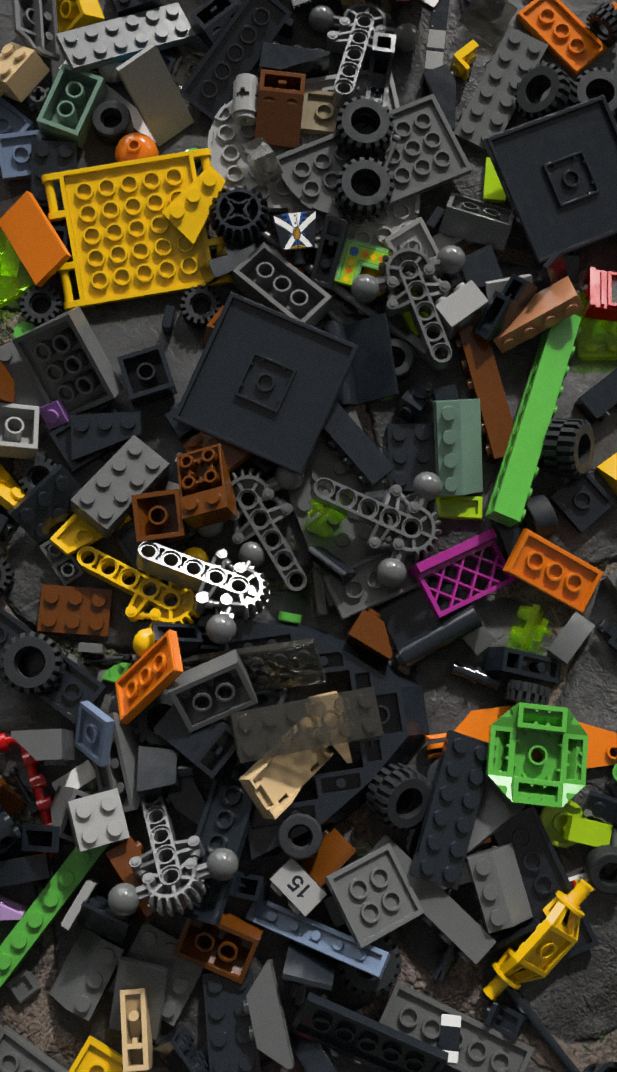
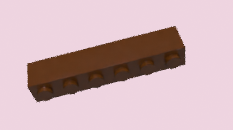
[453,325,514,464]

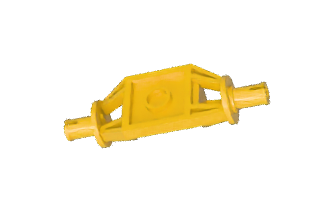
[483,879,594,1001]

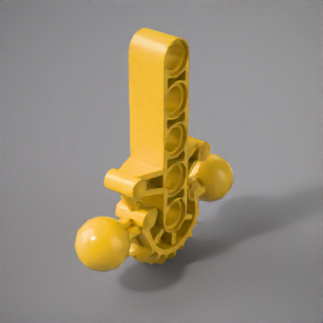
[77,546,209,657]

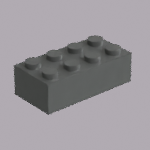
[233,242,332,326]
[70,435,170,539]

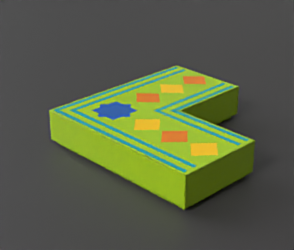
[334,237,389,287]

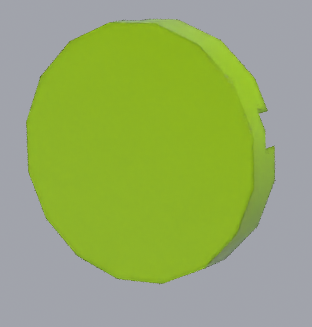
[539,800,586,848]

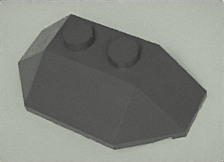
[12,0,60,62]
[93,712,141,812]
[243,959,295,1069]

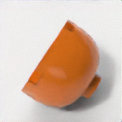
[115,133,160,163]

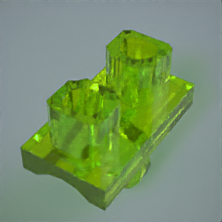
[305,497,347,539]
[509,604,552,650]

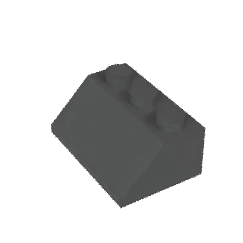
[439,192,514,251]
[168,649,258,732]
[11,729,75,766]
[465,843,533,933]
[49,927,128,1021]

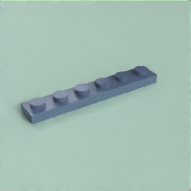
[245,900,391,979]

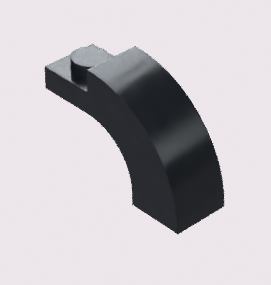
[365,32,396,107]

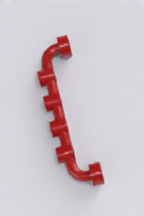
[0,732,57,859]

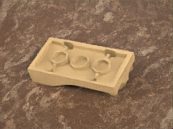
[239,717,334,820]

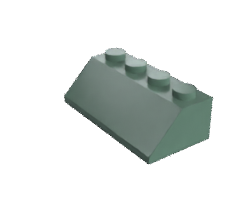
[433,398,483,496]

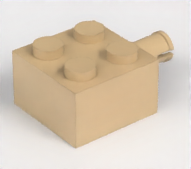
[0,42,50,103]

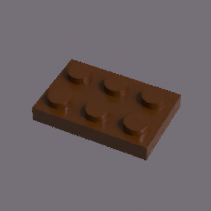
[37,584,114,637]

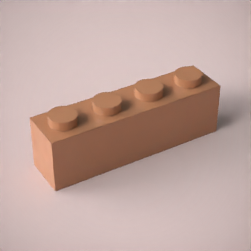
[493,276,585,353]

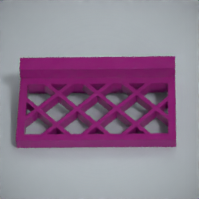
[408,528,516,619]

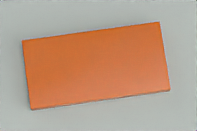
[516,0,608,77]
[0,191,72,287]
[502,528,604,614]
[115,629,183,724]

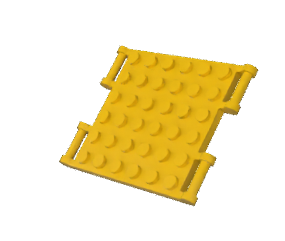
[41,148,233,311]

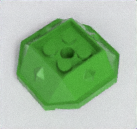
[486,702,588,808]

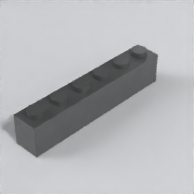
[368,834,496,965]

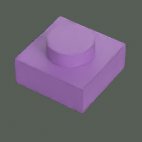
[39,399,71,430]

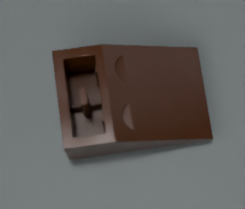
[254,69,306,149]
[176,443,238,530]

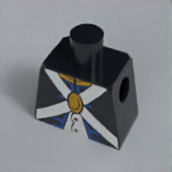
[273,211,317,267]

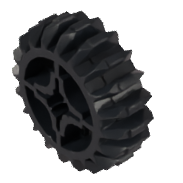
[208,184,270,245]

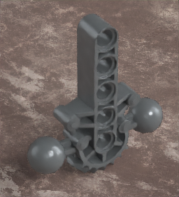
[308,0,420,109]
[351,243,466,370]
[196,466,308,591]
[310,472,442,588]
[136,540,270,645]
[107,795,238,917]

